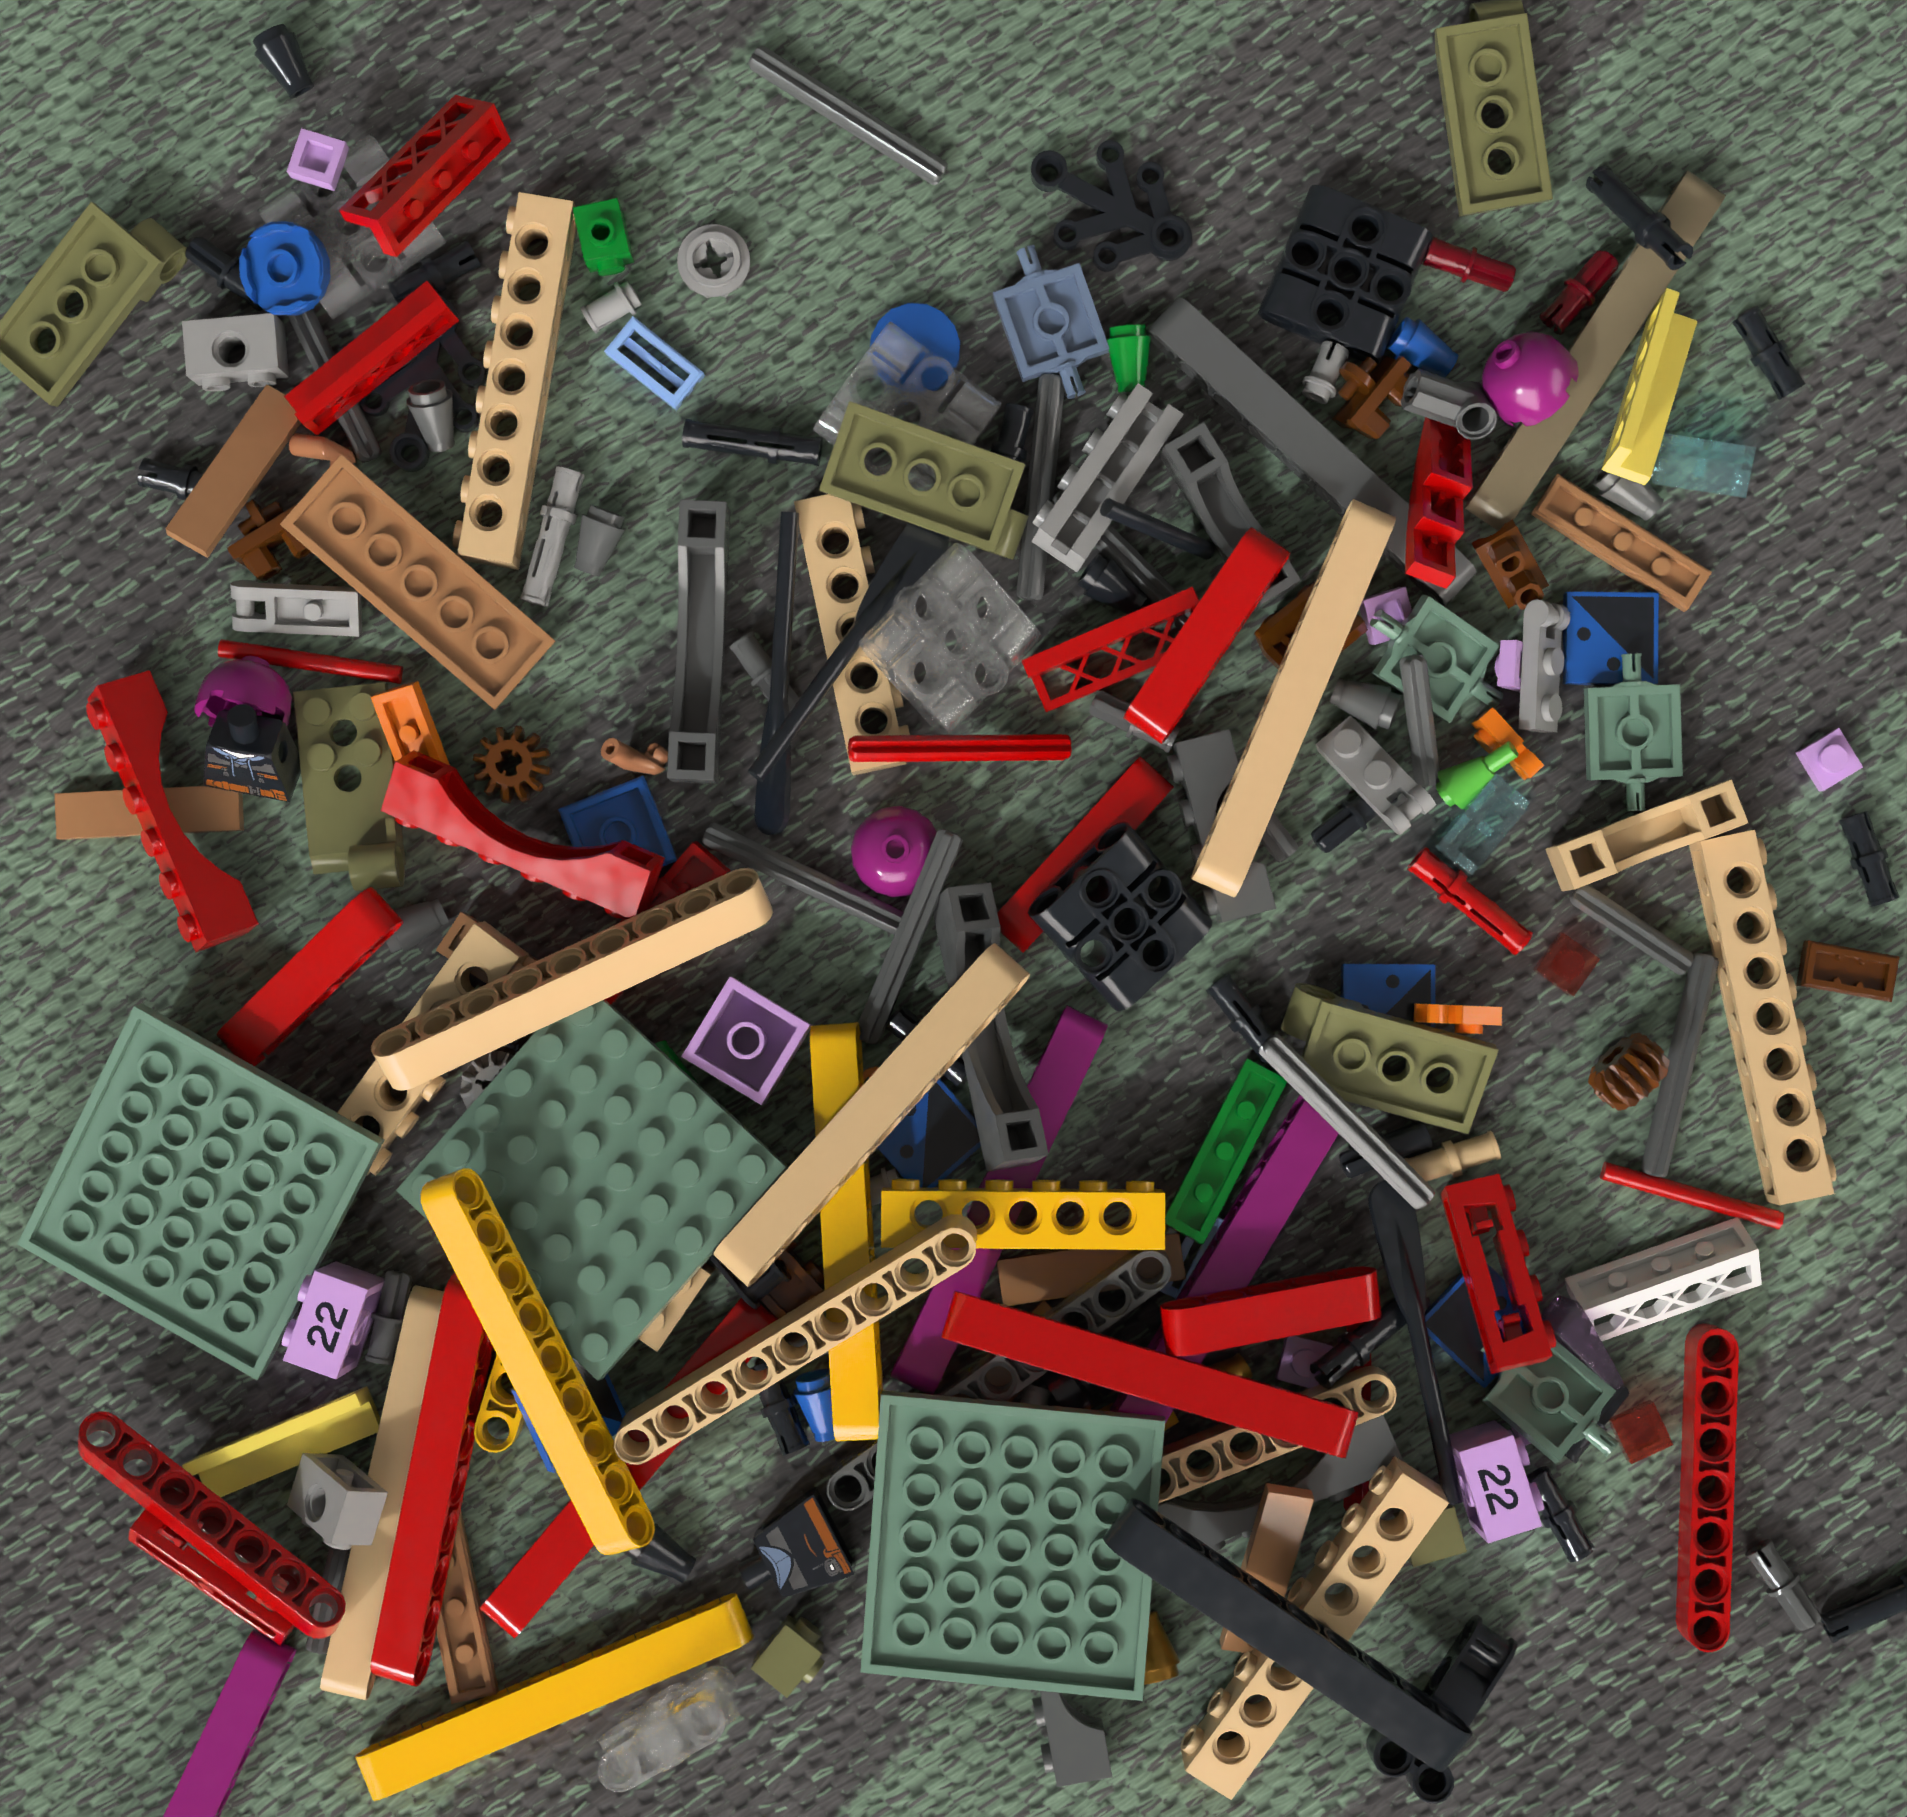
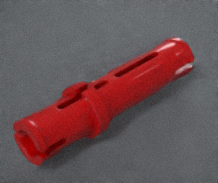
[1407,846,1533,955]

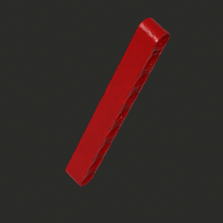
[370,1273,493,1687]
[941,1291,1359,1459]
[479,1297,778,1639]

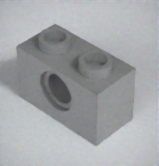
[182,313,289,391]
[287,1453,388,1550]

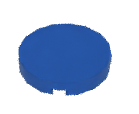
[239,222,330,316]
[870,303,960,396]

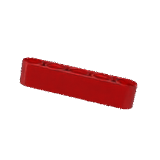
[1123,527,1291,744]
[997,756,1174,953]
[217,887,404,1066]
[1160,1266,1382,1356]

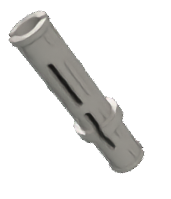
[520,467,585,608]

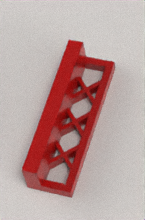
[339,95,511,257]
[284,281,459,435]
[1021,587,1199,713]

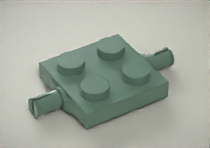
[1370,595,1503,723]
[1584,653,1683,811]
[1481,1341,1619,1464]

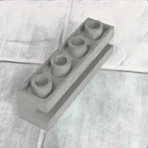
[1032,383,1184,572]

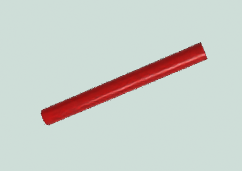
[218,639,403,684]
[1600,1162,1784,1230]

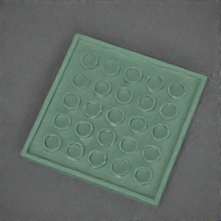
[396,999,789,1381]
[17,1003,385,1380]
[860,1390,1165,1701]

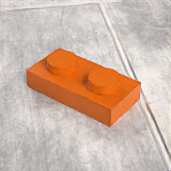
[371,681,450,765]

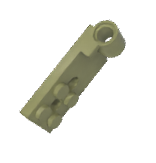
[1434,0,1553,217]
[0,202,188,407]
[819,401,1029,560]
[293,682,406,891]
[1281,983,1499,1134]

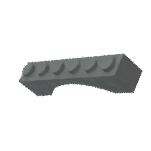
[667,500,731,784]
[933,882,1049,1172]
[1158,1415,1404,1551]

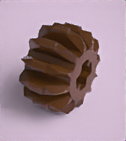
[473,725,552,804]
[1588,1032,1670,1111]

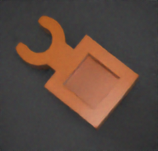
[1471,707,1544,780]
[1414,1004,1502,1034]

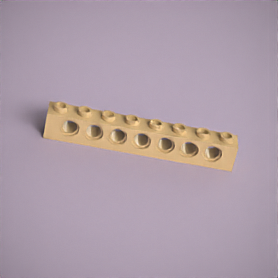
[453,192,577,570]
[1689,830,1836,1205]
[1181,1456,1449,1800]

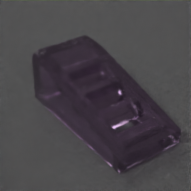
[1541,1295,1624,1390]

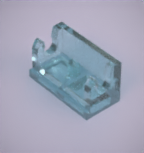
[1650,433,1756,498]
[1431,773,1530,879]

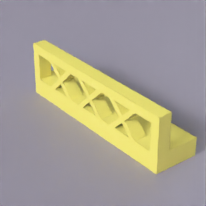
[1601,288,1697,485]
[182,1386,381,1497]

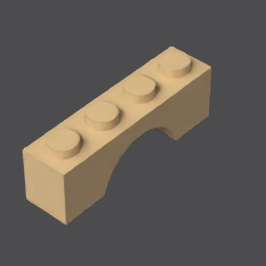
[1546,780,1748,891]

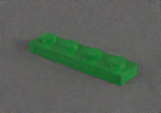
[1165,1058,1287,1245]

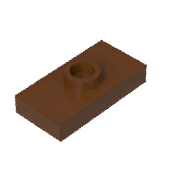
[1796,940,1900,1002]

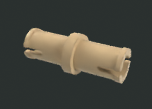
[1404,1131,1501,1182]

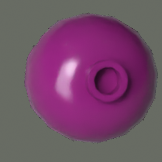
[1482,331,1579,426]
[195,656,292,728]
[851,806,937,898]

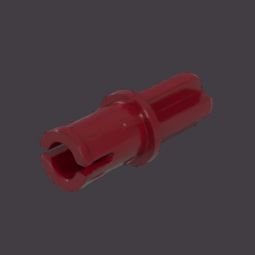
[1422,236,1516,292]
[1539,250,1619,335]

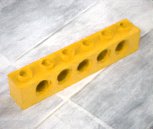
[881,1179,1165,1250]

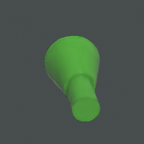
[1436,741,1519,809]

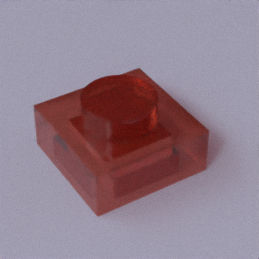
[1533,932,1600,997]
[1609,1400,1673,1464]

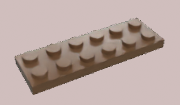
[280,454,556,710]

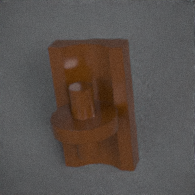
[1332,356,1411,439]
[227,499,312,582]
[1471,519,1549,610]

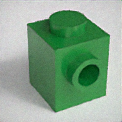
[573,198,634,276]

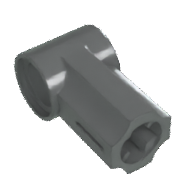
[1401,369,1497,440]

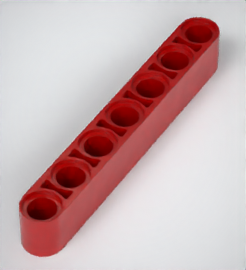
[1676,1323,1739,1652]
[78,1411,346,1639]

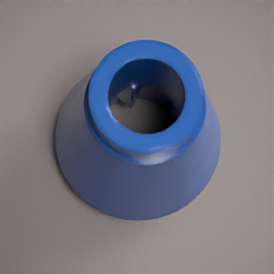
[1387,317,1459,378]
[794,1369,835,1442]

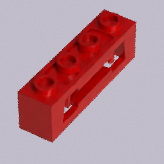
[1440,1173,1556,1374]
[128,1488,297,1646]

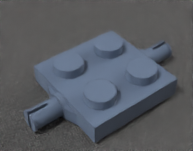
[993,245,1110,399]

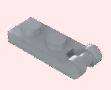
[230,580,362,637]
[1519,599,1571,733]
[1316,715,1436,835]

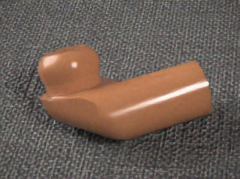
[289,433,357,468]
[601,738,668,775]

